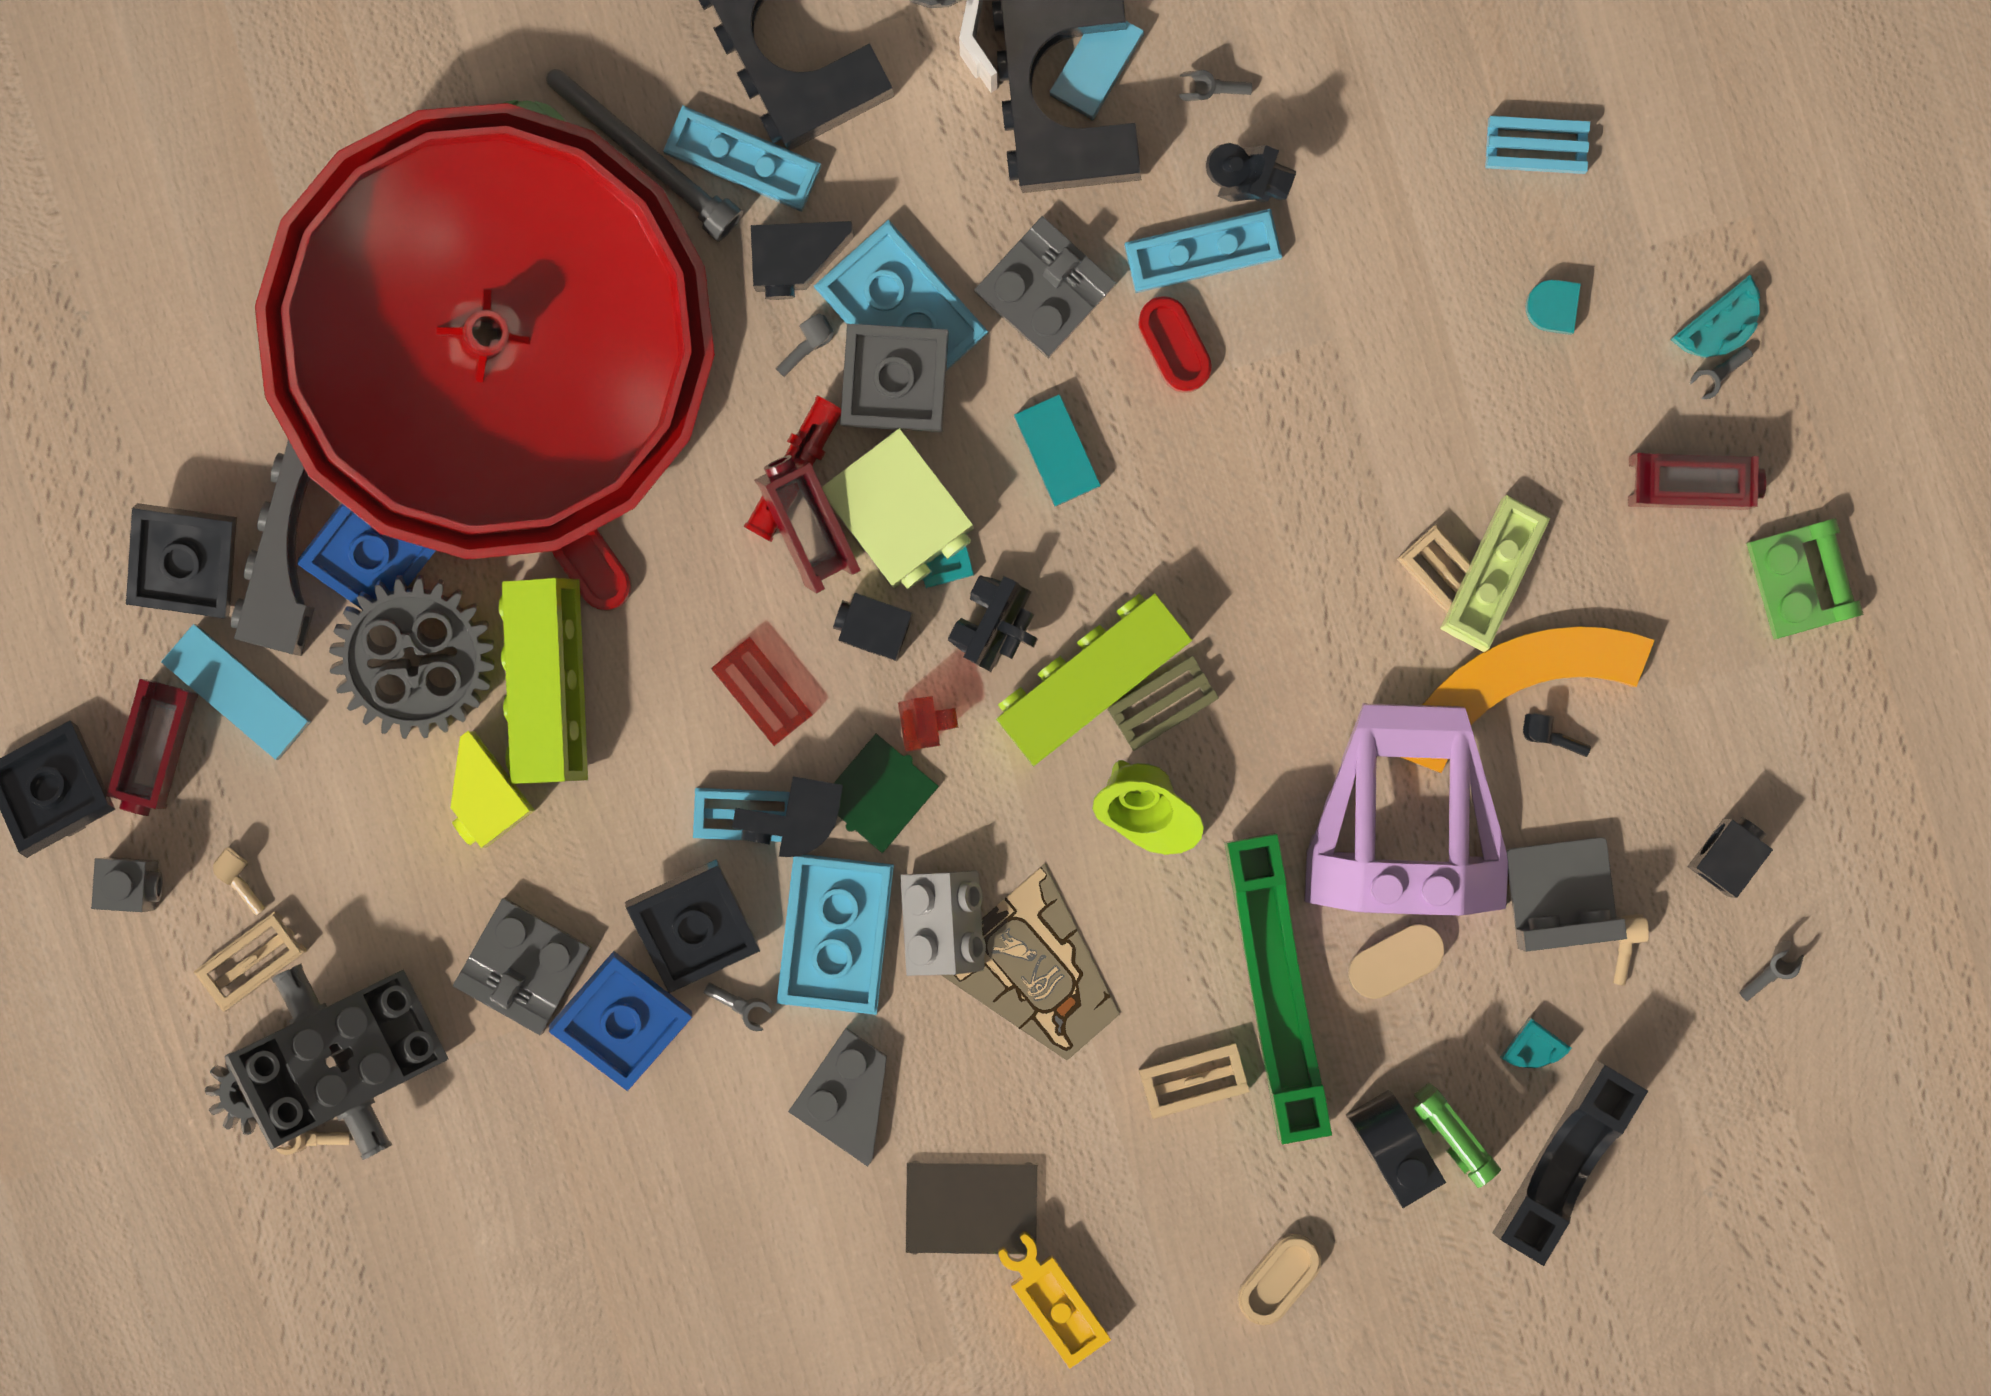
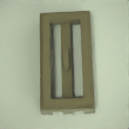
[1107,656,1219,751]

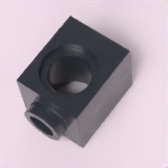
[833,593,913,662]
[1687,817,1773,898]

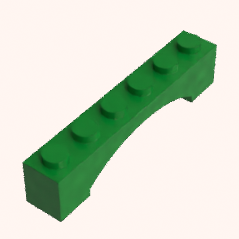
[1224,833,1332,1145]

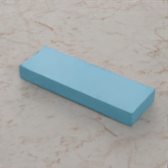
[663,105,822,212]
[1124,209,1282,294]
[161,624,311,760]

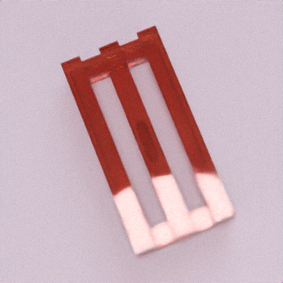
[711,637,813,746]

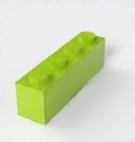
[499,578,588,784]
[996,593,1192,767]

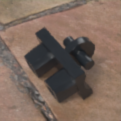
[1206,143,1296,202]
[948,575,1038,672]

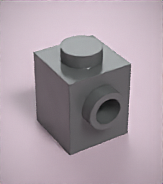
[91,857,163,913]

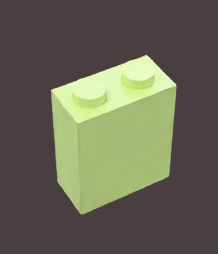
[822,428,974,589]

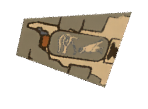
[941,864,1120,1061]

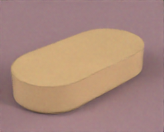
[1348,924,1444,999]
[1238,1234,1321,1325]

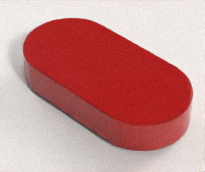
[1138,296,1212,393]
[552,529,631,611]

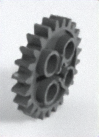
[329,575,495,739]

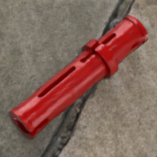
[743,395,841,542]

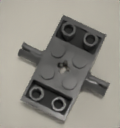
[225,964,449,1160]

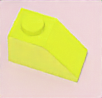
[450,731,535,848]

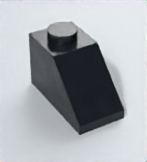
[750,221,854,300]

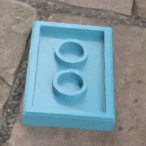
[814,220,988,371]
[777,854,894,1015]

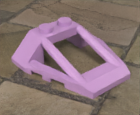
[1304,703,1508,916]

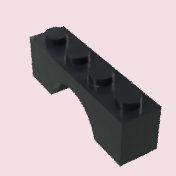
[1492,1060,1648,1266]

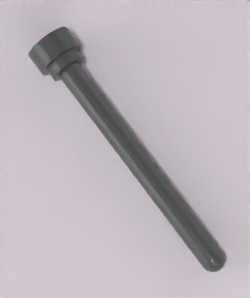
[546,69,743,242]

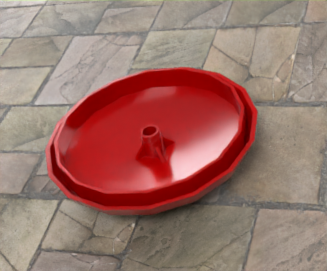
[255,103,715,560]

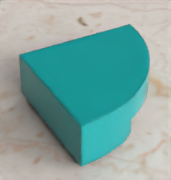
[1500,1017,1572,1068]

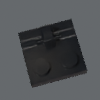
[126,503,237,618]
[0,720,116,858]
[625,859,760,993]

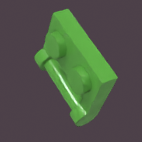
[1746,518,1864,640]
[1414,1083,1501,1188]

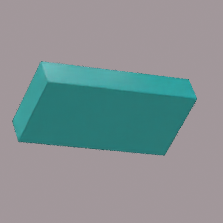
[1014,394,1101,507]

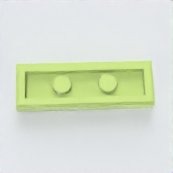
[1440,495,1550,652]

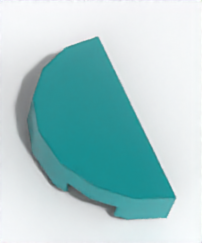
[1670,275,1760,358]

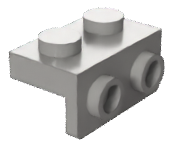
[900,871,986,976]

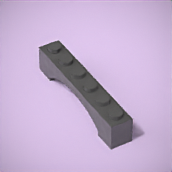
[231,440,315,656]

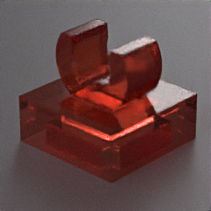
[898,696,959,752]

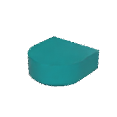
[1525,280,1581,335]

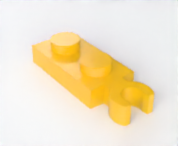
[998,1231,1111,1369]

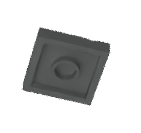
[974,216,1116,359]
[840,324,949,432]
[453,898,592,1035]

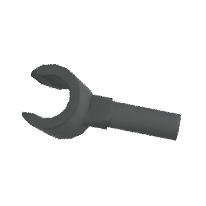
[1179,70,1252,101]
[776,314,834,377]
[1689,346,1753,399]
[1739,940,1804,1002]
[704,982,772,1032]

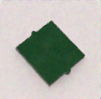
[834,733,939,854]

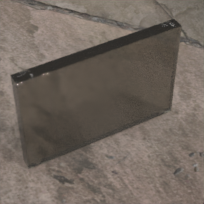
[906,1160,1038,1255]

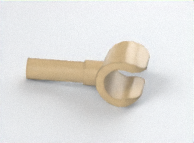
[213,847,266,916]
[1613,914,1649,985]
[276,1131,350,1155]

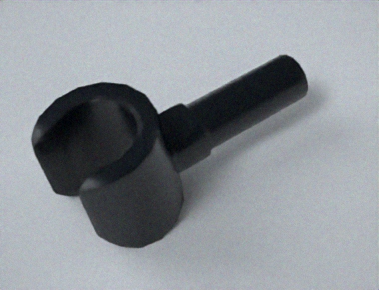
[1523,714,1591,757]

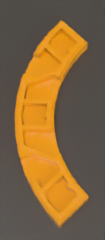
[1399,627,1655,773]

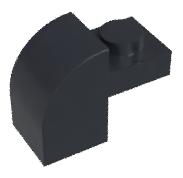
[732,776,843,857]
[1345,1090,1447,1208]

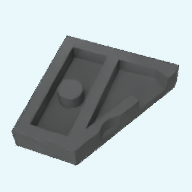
[788,1028,887,1167]

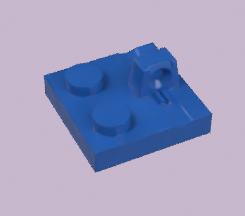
[297,503,436,609]
[549,951,692,1091]

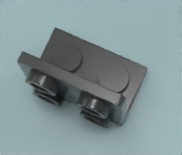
[1506,837,1627,952]

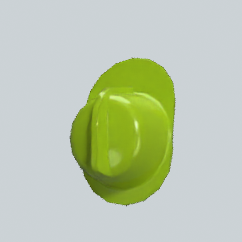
[1092,760,1204,855]

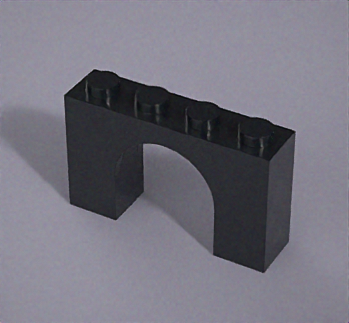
[698,0,894,151]
[992,0,1142,193]

